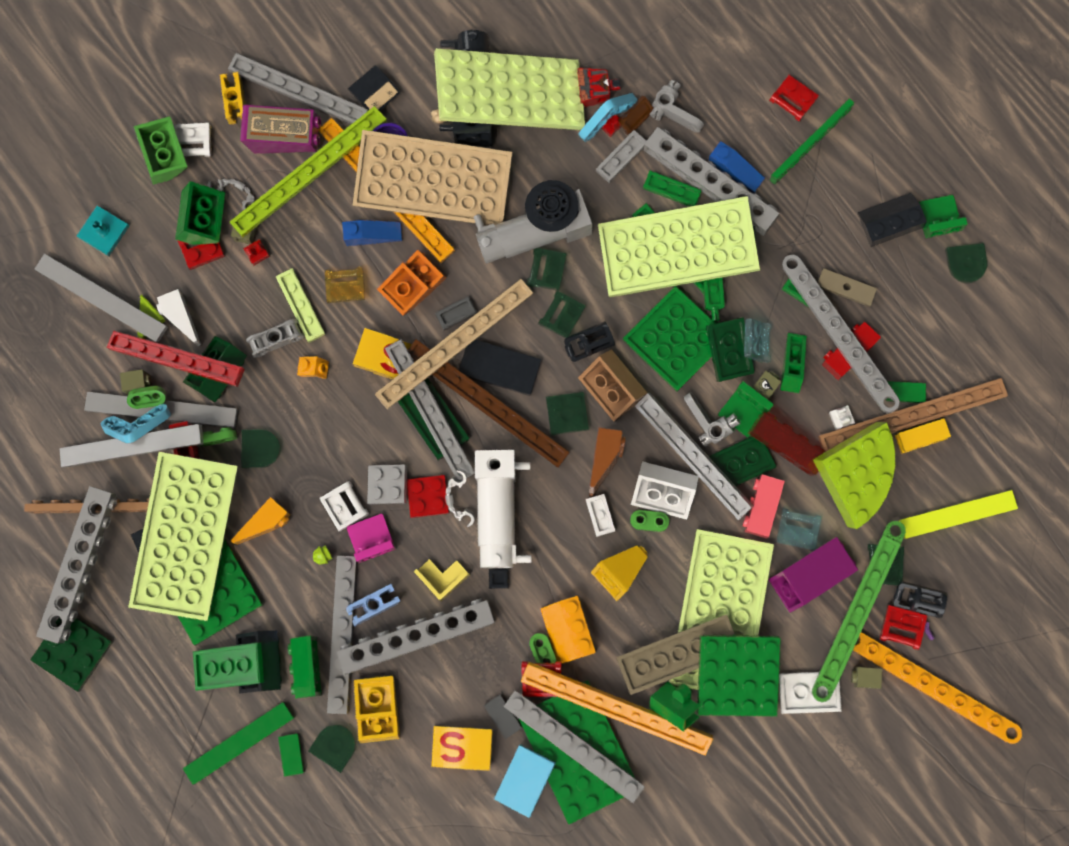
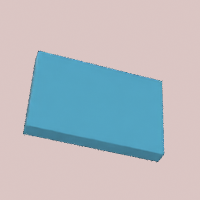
[494,744,556,818]

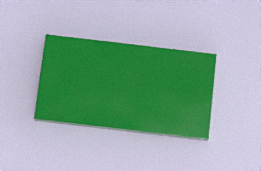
[193,643,264,691]

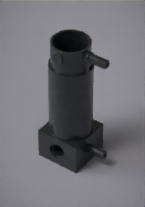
[439,30,492,146]

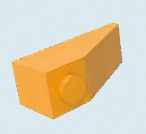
[231,497,291,545]

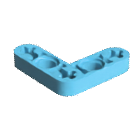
[579,93,638,142]
[101,404,171,443]

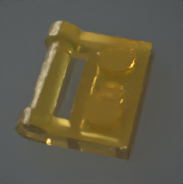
[325,267,365,303]

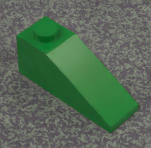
[780,333,807,393]

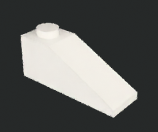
[156,289,201,346]

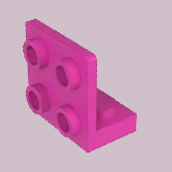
[347,514,396,563]

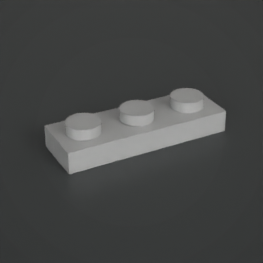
[596,130,646,183]

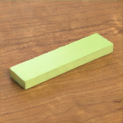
[276,268,326,343]

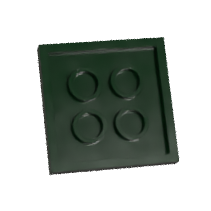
[30,617,113,692]

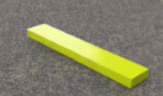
[899,490,1018,539]

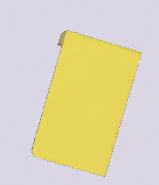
[414,559,470,602]

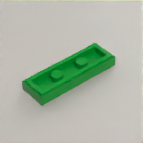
[643,171,702,207]

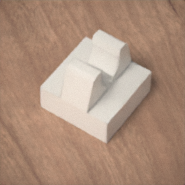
[829,405,855,430]

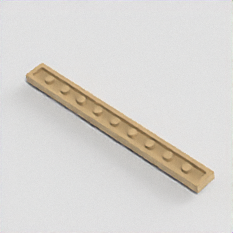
[375,279,533,410]

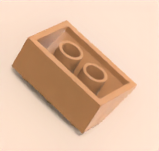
[578,349,647,421]

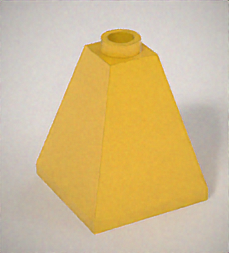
[591,546,648,601]

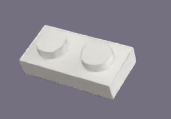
[586,494,615,537]

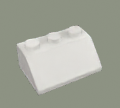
[631,461,699,520]

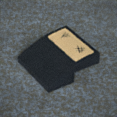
[347,65,401,111]

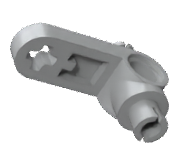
[650,80,704,133]
[684,392,741,447]

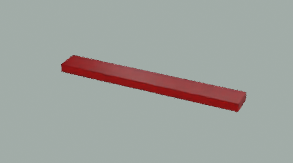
[106,331,245,387]

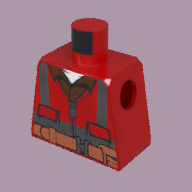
[577,68,620,108]

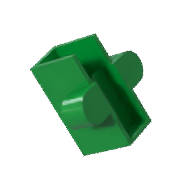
[650,682,700,732]

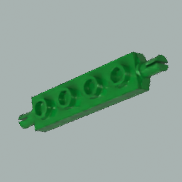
[703,278,725,322]

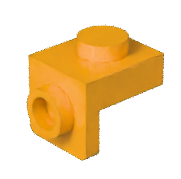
[297,356,329,379]

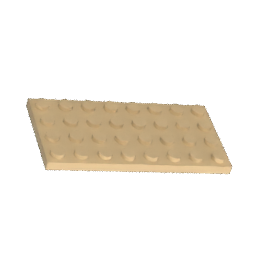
[353,130,512,225]

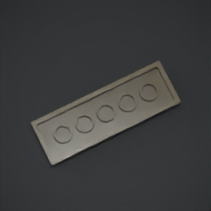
[616,614,735,695]

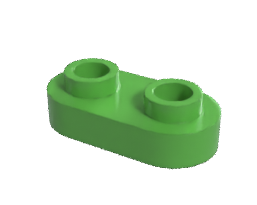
[127,386,166,409]
[199,427,237,446]
[630,510,669,532]
[529,633,557,663]

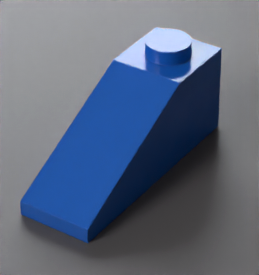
[708,141,765,193]
[342,220,402,246]

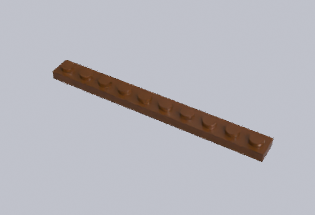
[408,339,570,468]

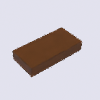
[618,96,654,135]

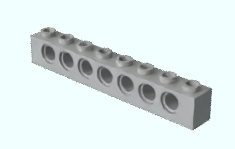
[643,127,779,236]
[36,486,117,644]
[336,598,495,675]

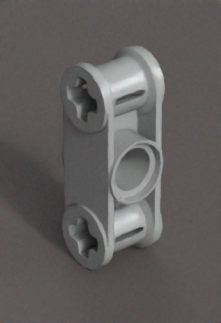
[246,319,304,358]

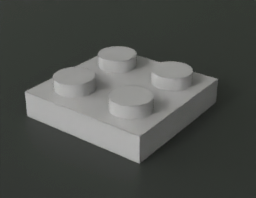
[367,465,407,505]

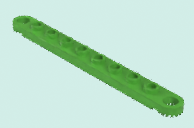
[811,521,906,702]

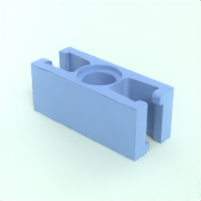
[346,584,400,626]

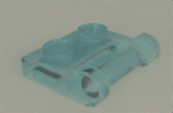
[744,318,772,363]
[776,508,821,550]

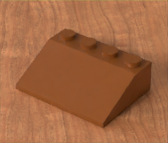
[589,428,626,497]

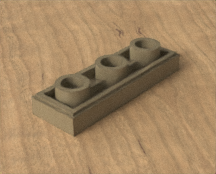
[817,268,877,307]

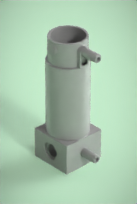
[474,189,592,264]

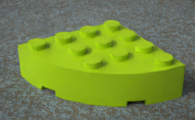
[813,422,895,529]

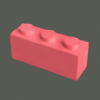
[742,474,785,539]

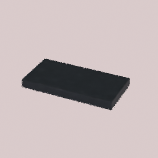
[459,340,542,396]

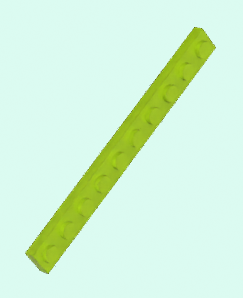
[230,106,387,238]

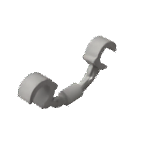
[208,179,255,210]
[445,469,475,527]

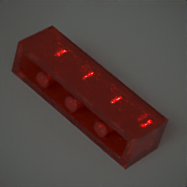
[748,412,825,476]

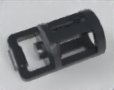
[564,321,615,362]
[893,581,948,619]

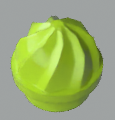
[313,545,333,565]

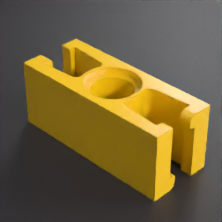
[220,72,245,125]
[895,418,951,454]

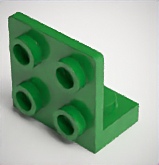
[919,195,968,239]
[718,381,774,438]

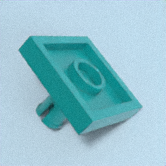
[76,206,129,257]

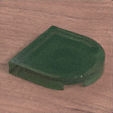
[945,243,988,283]
[241,430,281,468]
[308,725,355,773]

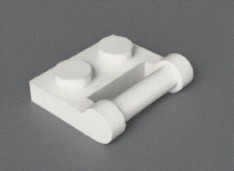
[173,123,212,157]
[319,481,369,532]

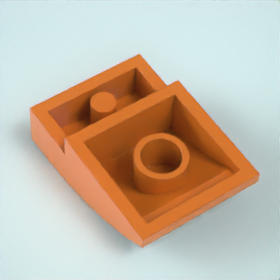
[377,250,447,316]

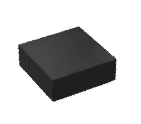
[489,569,509,589]

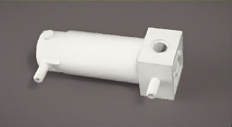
[475,450,532,568]

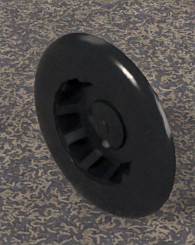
[525,180,578,232]

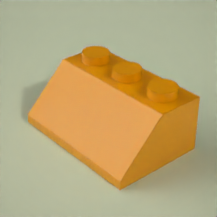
[540,596,596,664]

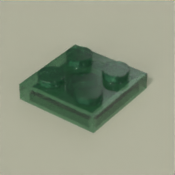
[546,392,589,435]

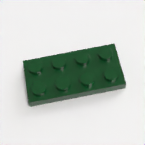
[398,378,470,461]

